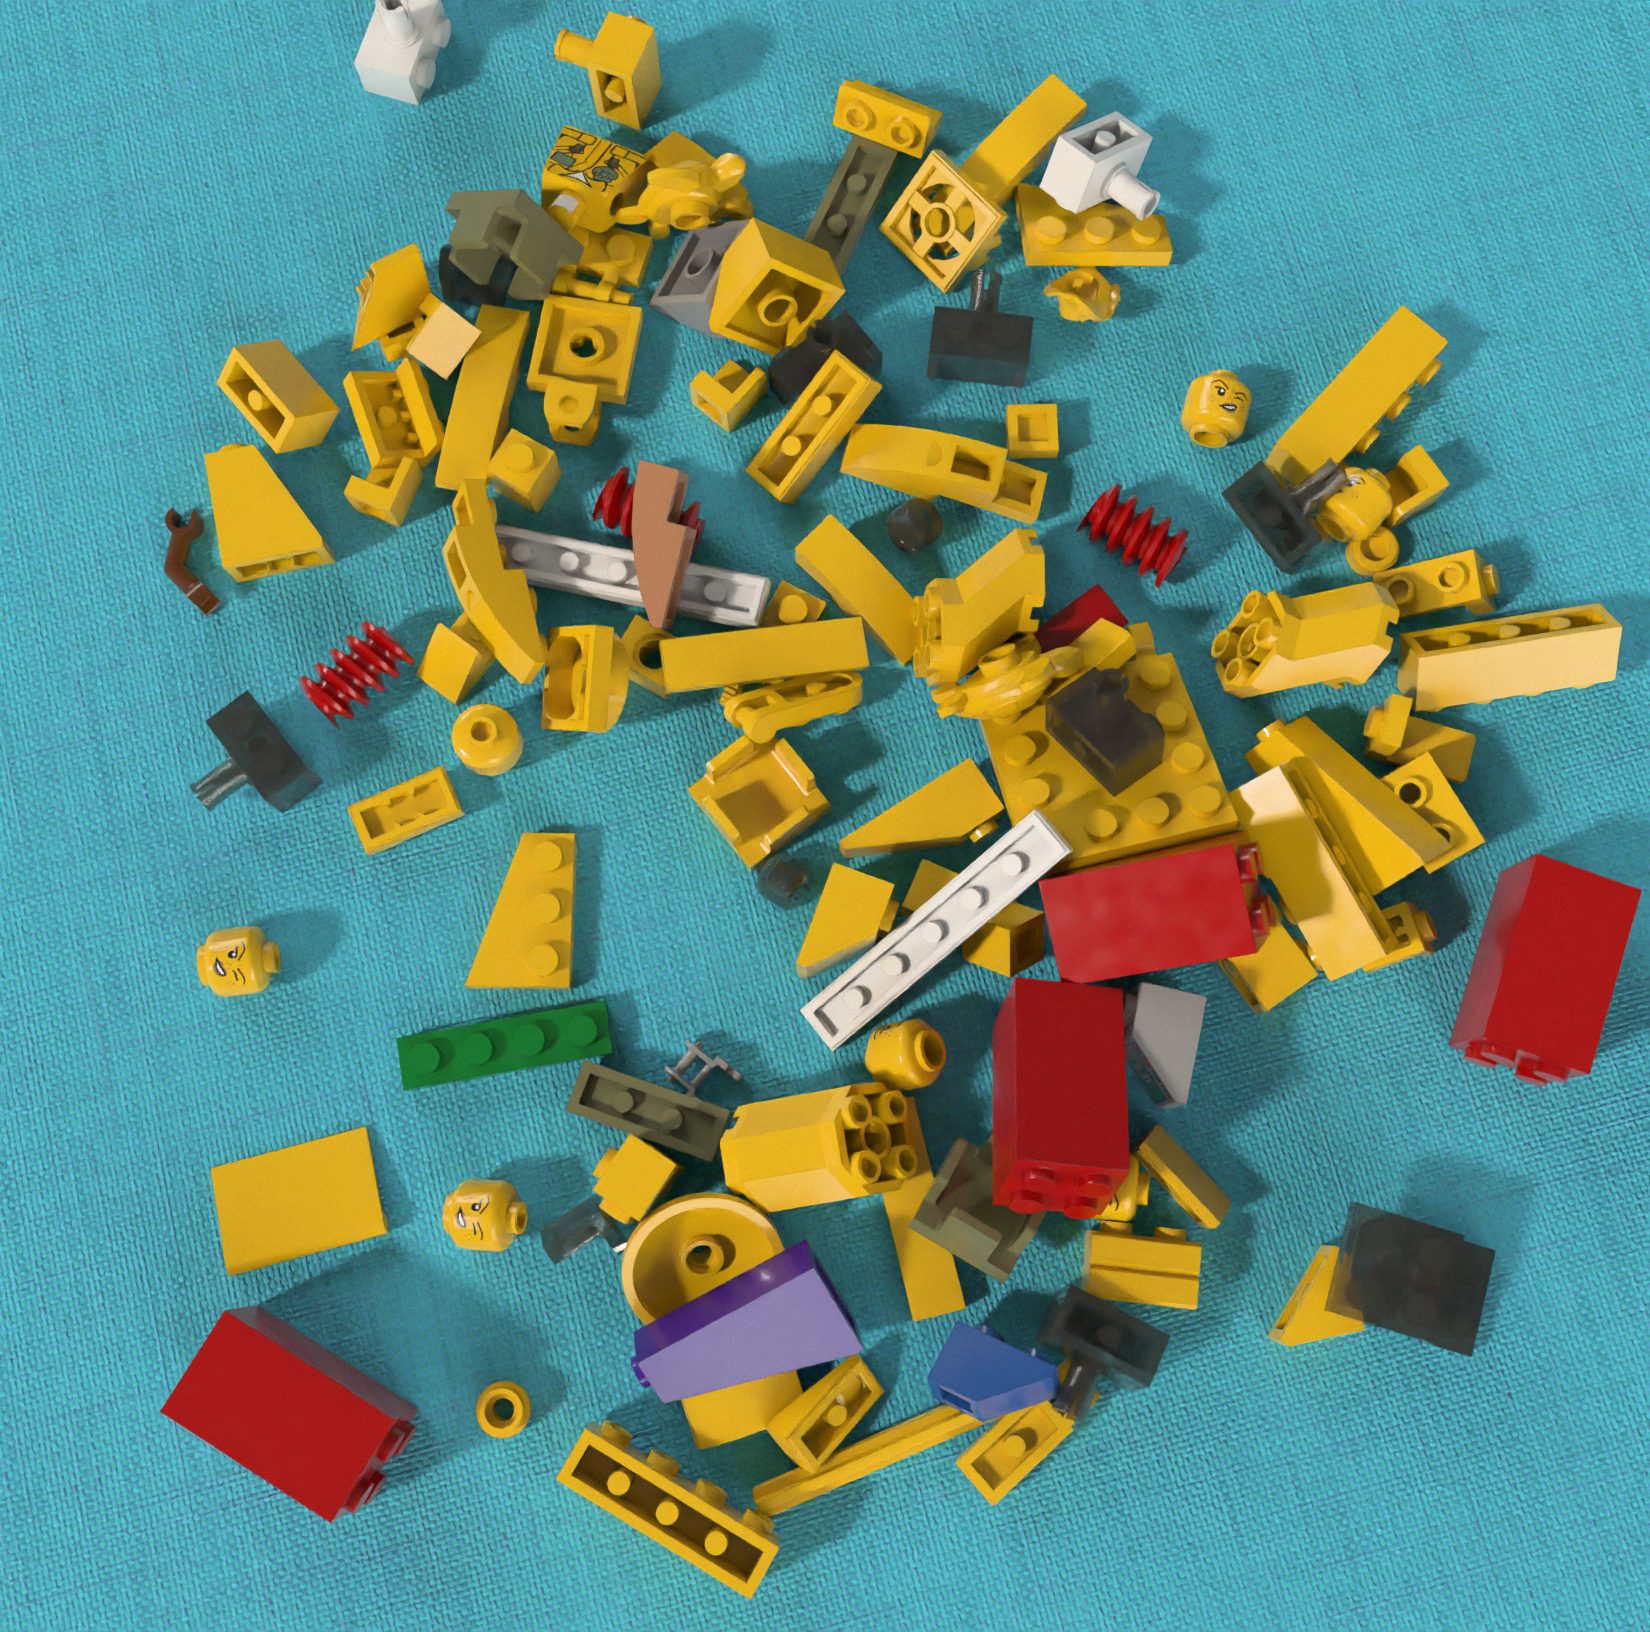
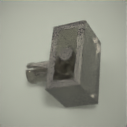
[926,270,1034,388]
[768,310,883,411]
[1221,457,1351,576]
[1045,667,1166,797]
[189,690,324,813]
[1034,1284,1170,1424]

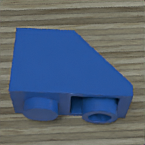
[927,1321,1061,1422]

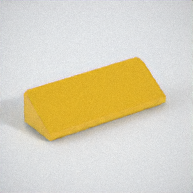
[745,349,882,505]

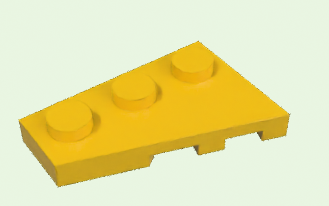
[1014,183,1173,266]
[464,833,577,990]

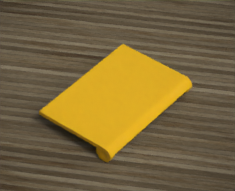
[211,1126,389,1276]

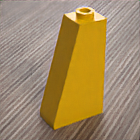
[1244,715,1451,896]

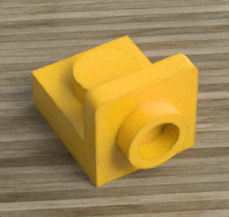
[1363,901,1438,973]

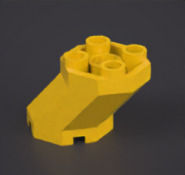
[912,529,1045,687]
[1211,582,1400,699]
[720,1082,918,1213]

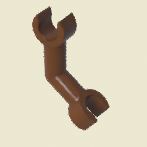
[164,507,222,616]

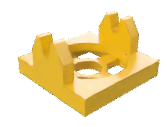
[878,149,1008,294]

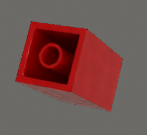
[1038,830,1276,984]
[1448,853,1642,1086]
[993,977,1130,1219]
[160,1305,418,1523]

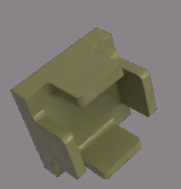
[445,189,585,300]
[908,1133,1047,1283]

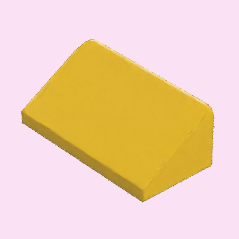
[1039,618,1137,718]
[1130,1125,1230,1229]

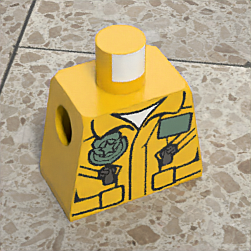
[541,124,650,233]

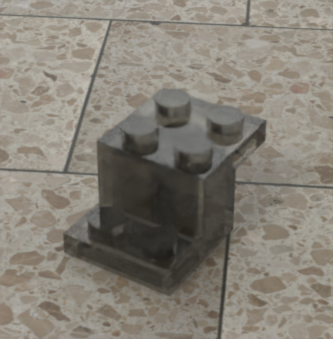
[1324,1202,1496,1357]

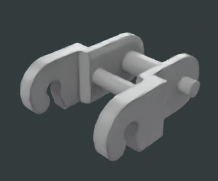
[663,1040,744,1100]

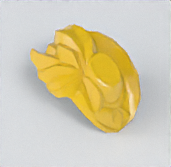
[1042,266,1121,323]

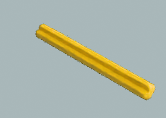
[752,1404,1001,1517]

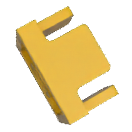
[688,734,832,872]

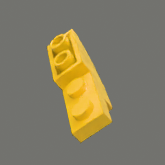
[839,424,1048,525]
[442,479,548,684]

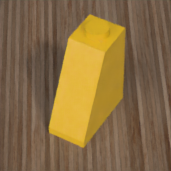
[204,443,336,583]

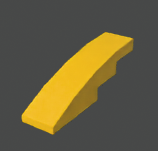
[913,73,1087,258]
[435,304,531,491]

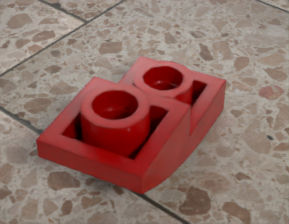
[1033,583,1130,654]

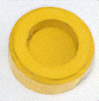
[1345,525,1400,577]

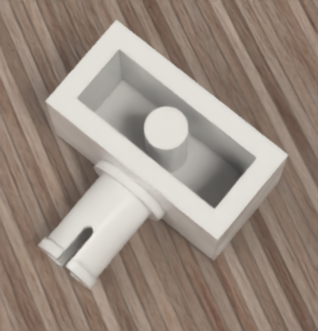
[354,0,451,106]
[1040,111,1160,221]

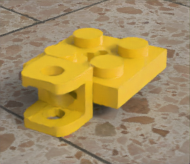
[527,294,644,446]

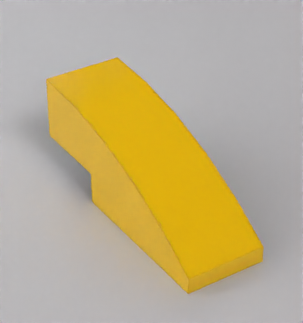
[795,513,921,667]

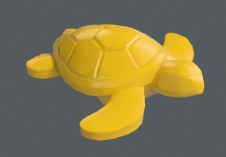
[615,153,754,240]
[930,634,1084,720]

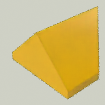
[351,242,432,352]

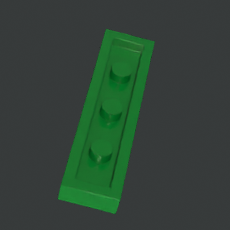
[396,1001,615,1091]

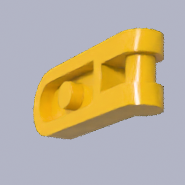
[724,671,863,744]

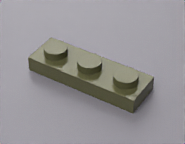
[803,134,898,279]
[565,1060,734,1164]

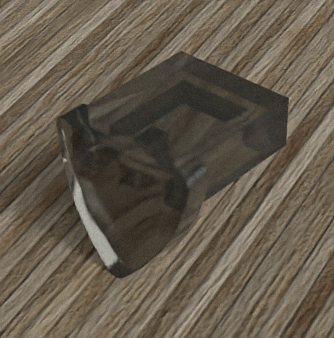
[439,243,517,308]
[540,1193,629,1265]

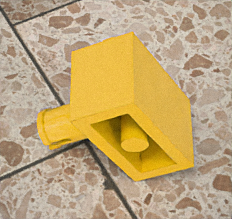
[554,11,662,131]

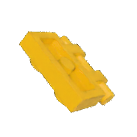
[550,224,654,306]

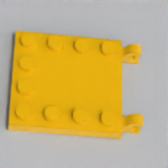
[978,621,1238,877]

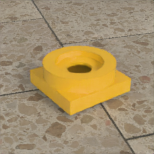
[541,625,629,733]

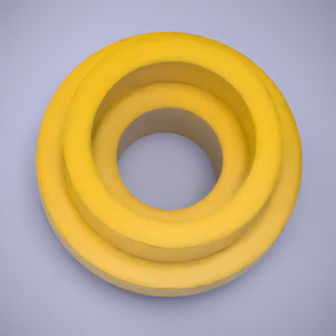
[476,1381,532,1438]

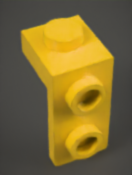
[1373,549,1500,622]
[1363,693,1476,784]

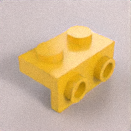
[832,79,943,159]
[343,357,444,469]

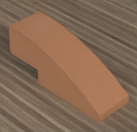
[632,460,697,630]

